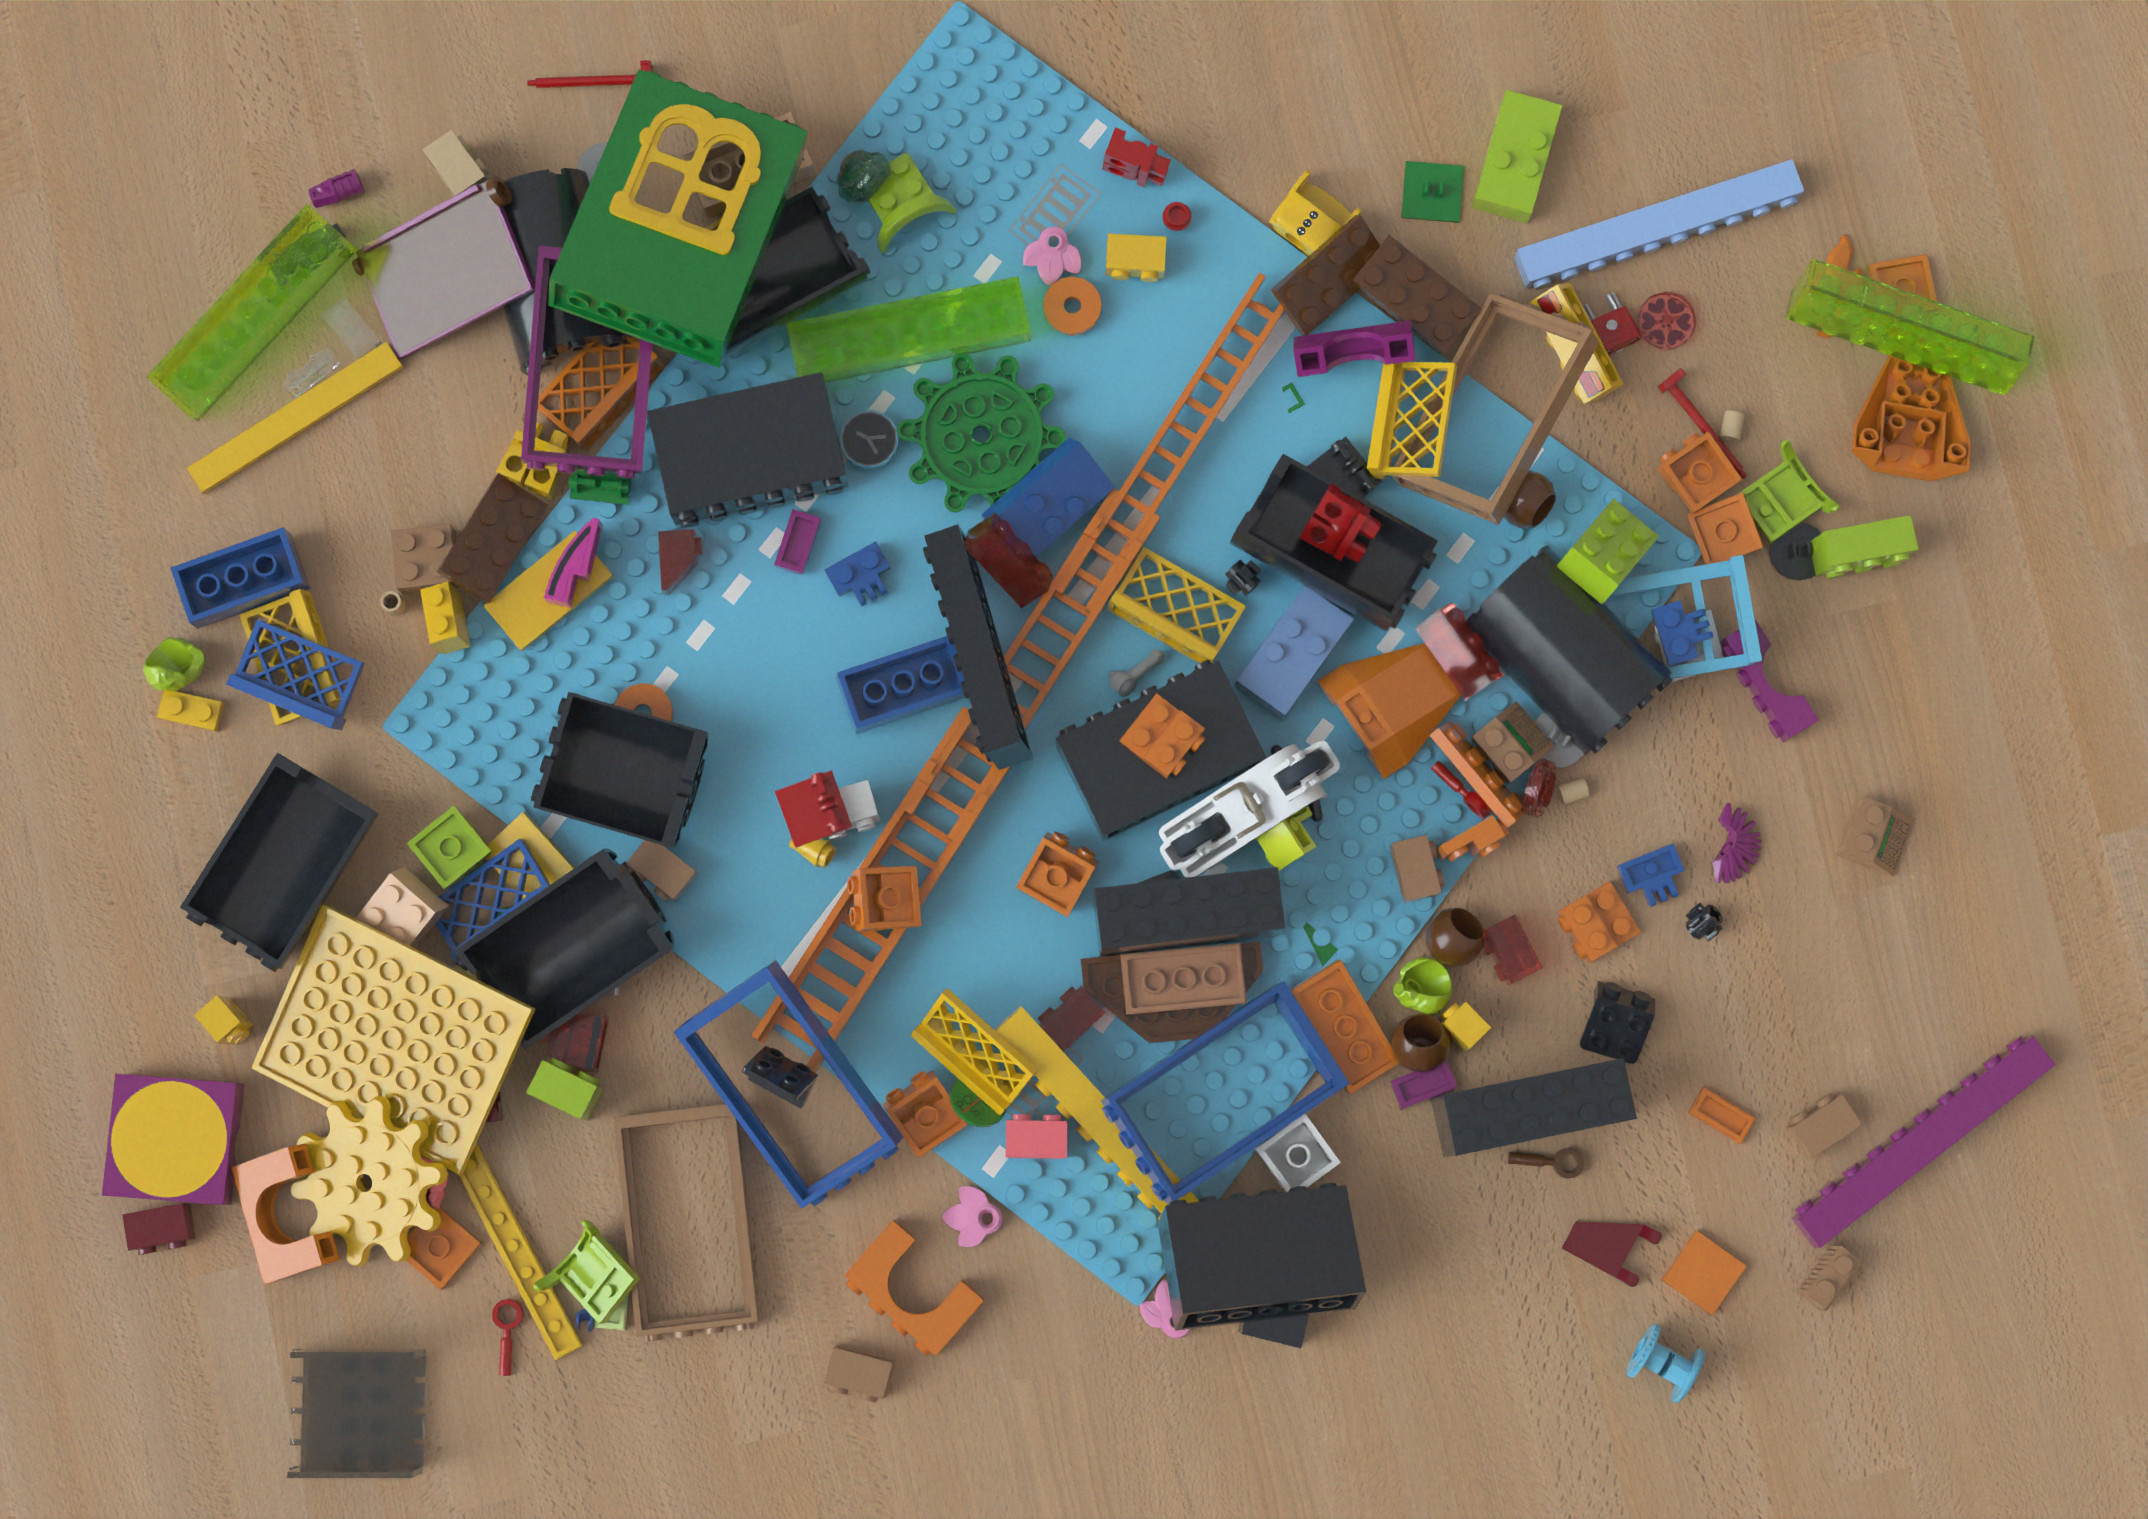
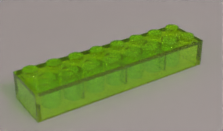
[146,204,358,422]
[1785,258,2035,395]
[787,276,1031,383]

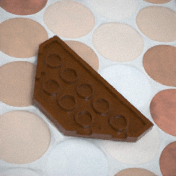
[1081,941,1263,1044]

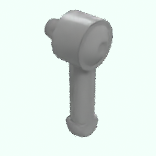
[1109,650,1164,697]

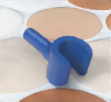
[576,1309,595,1332]

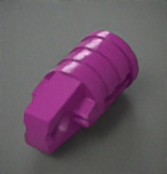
[308,168,365,208]

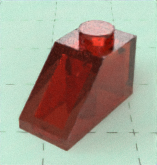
[658,529,703,595]

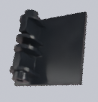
[1307,436,1382,498]

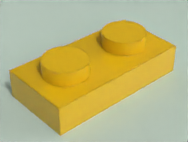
[157,690,224,732]

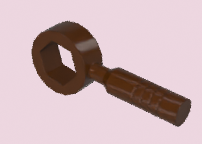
[1508,1148,1584,1179]

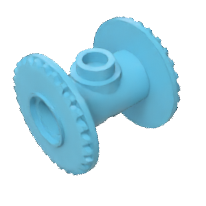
[1626,1323,1705,1403]

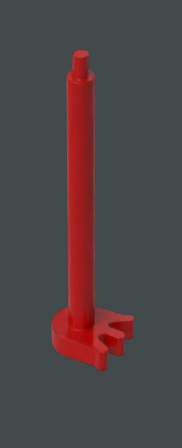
[527,60,653,88]
[1657,368,1747,479]

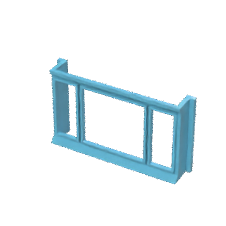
[1604,555,1762,679]

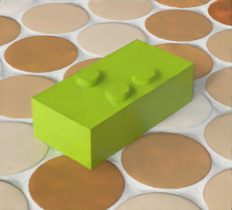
[1471,89,1562,224]

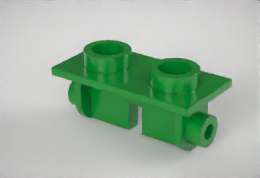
[569,470,632,505]

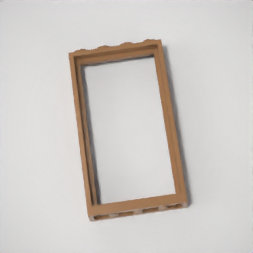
[1391,293,1599,525]
[614,1104,760,1342]

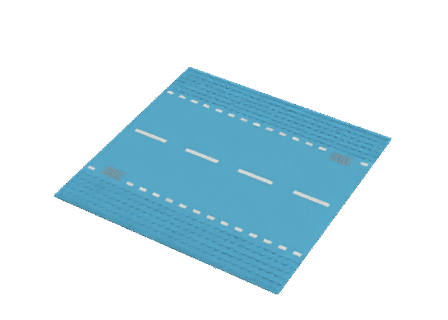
[383,1,1702,1306]

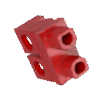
[1102,127,1171,188]
[1299,483,1381,563]

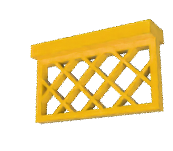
[1367,362,1457,479]
[1107,547,1246,664]
[240,589,341,726]
[910,988,1038,1116]

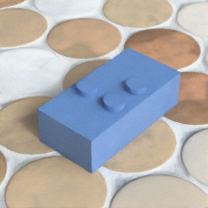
[1235,586,1354,720]

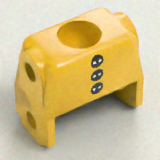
[1269,169,1362,256]

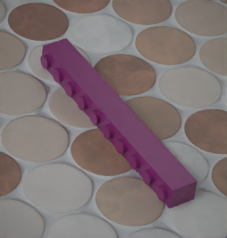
[1791,1035,2056,1248]

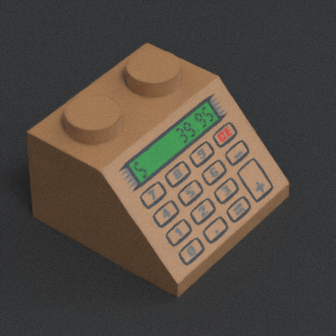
[1471,701,1555,785]
[1836,796,1913,877]

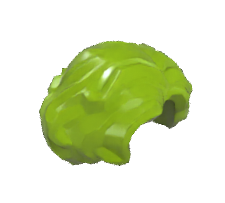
[143,637,205,691]
[1393,956,1453,1015]

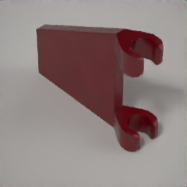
[1562,1222,1662,1287]

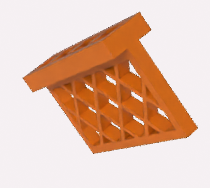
[538,336,665,452]

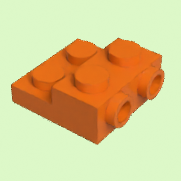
[1656,432,1742,514]
[1119,693,1206,779]
[1436,815,1509,862]
[1016,831,1100,917]
[847,866,922,932]
[1557,881,1641,963]
[882,1070,968,1158]

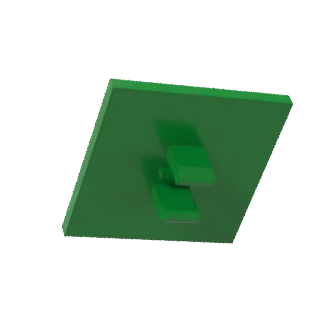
[1401,161,1464,223]

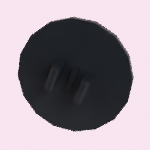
[1769,523,1821,581]

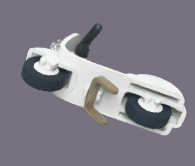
[1159,741,1340,878]

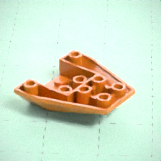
[1851,354,1971,481]
[1317,641,1465,780]

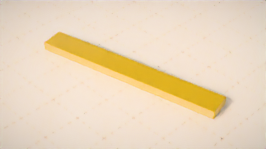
[186,342,403,494]
[458,1143,583,1361]

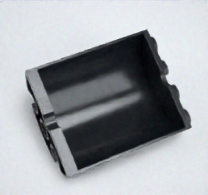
[531,692,708,848]

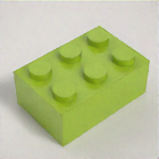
[1557,498,1659,604]
[1810,515,1919,579]

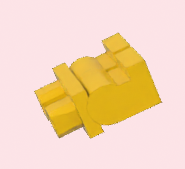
[496,422,570,500]

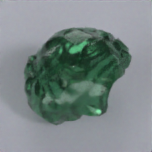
[836,149,891,205]

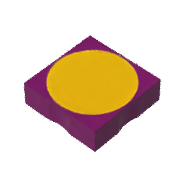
[102,1074,244,1205]

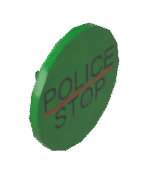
[950,1078,1007,1127]

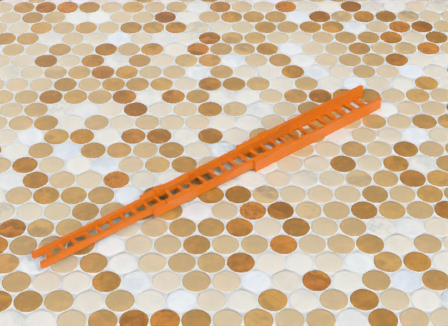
[751,273,1285,1073]

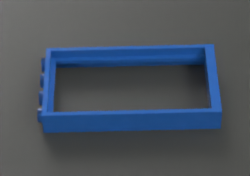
[674,960,903,1208]
[1101,981,1350,1204]

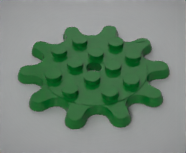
[897,353,1066,513]

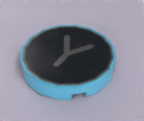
[840,410,899,470]

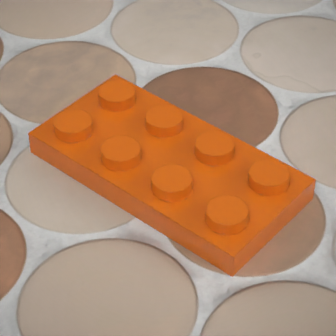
[1429,721,1526,828]
[1290,959,1399,1094]

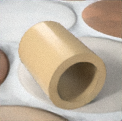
[1720,411,1745,442]
[380,591,406,616]
[1557,777,1589,805]

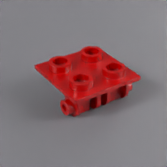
[775,770,852,848]

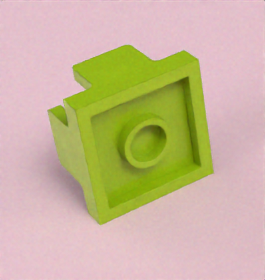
[407,805,493,890]

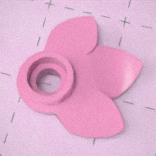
[1023,227,1081,286]
[942,1186,1003,1247]
[1140,1279,1190,1339]

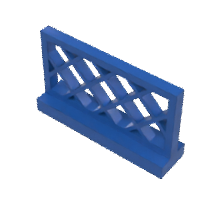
[226,619,365,731]
[436,838,551,965]

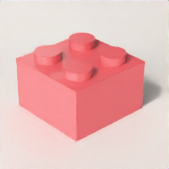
[1005,1114,1067,1159]

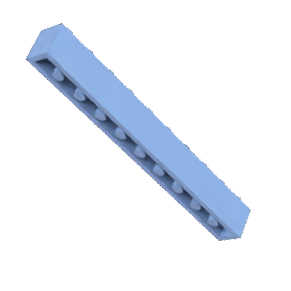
[1514,159,1804,290]

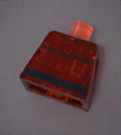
[537,1015,609,1073]

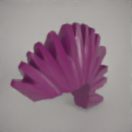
[1713,802,1761,883]

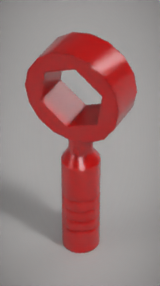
[1431,761,1492,820]
[492,1299,524,1376]

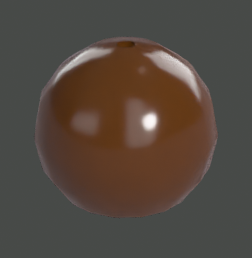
[1504,470,1556,528]
[1426,908,1484,967]
[1391,1014,1451,1073]

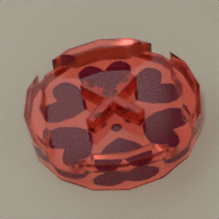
[1637,292,1697,350]
[1524,758,1556,818]

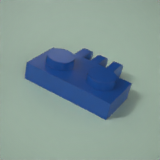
[824,541,891,607]
[1651,601,1714,667]
[1617,844,1685,907]

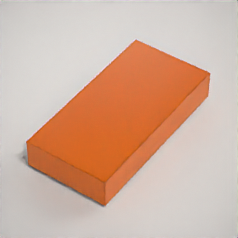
[1688,1087,1756,1144]

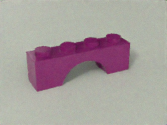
[1293,320,1415,377]
[1720,619,1819,742]

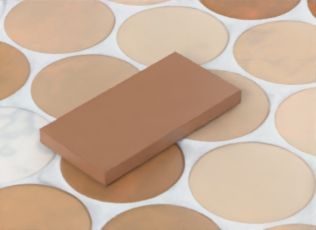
[1120,943,1247,1015]

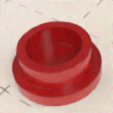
[1162,202,1192,231]

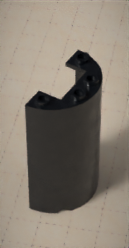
[503,168,632,375]
[724,186,871,357]
[1230,454,1438,632]
[1462,545,1673,755]
[180,753,379,972]
[455,848,674,1049]

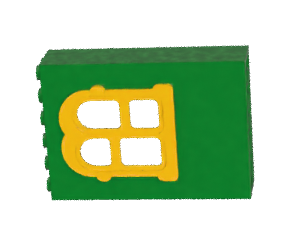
[548,69,808,368]

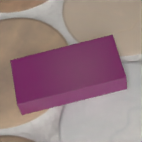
[774,509,821,575]
[1390,1060,1457,1109]

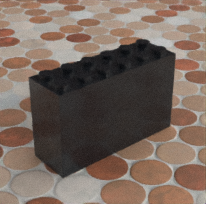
[647,372,849,528]
[1056,659,1266,842]
[1093,867,1285,957]
[1431,1058,1637,1157]
[1158,1183,1366,1331]

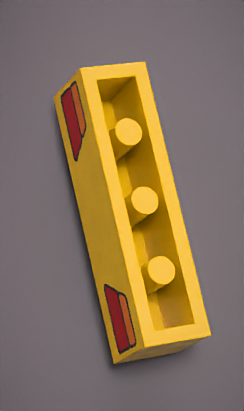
[1530,282,1624,404]

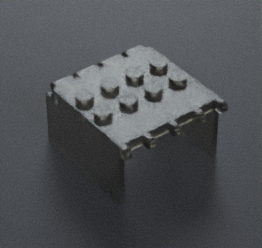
[287,1349,427,1478]

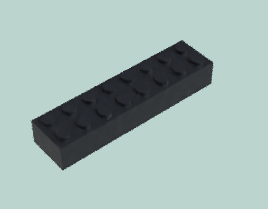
[923,524,1033,770]

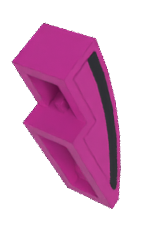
[544,518,603,608]

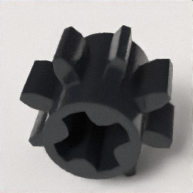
[1225,560,1261,596]
[1686,903,1723,941]

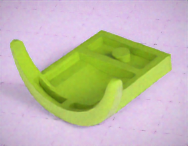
[856,152,957,253]
[1739,439,1840,544]
[533,1220,640,1324]

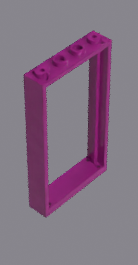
[521,246,652,479]

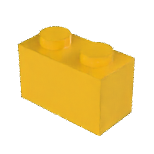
[1105,233,1166,282]
[420,581,471,655]
[194,995,254,1045]
[1439,1002,1491,1051]

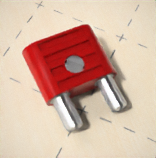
[1582,292,1642,355]

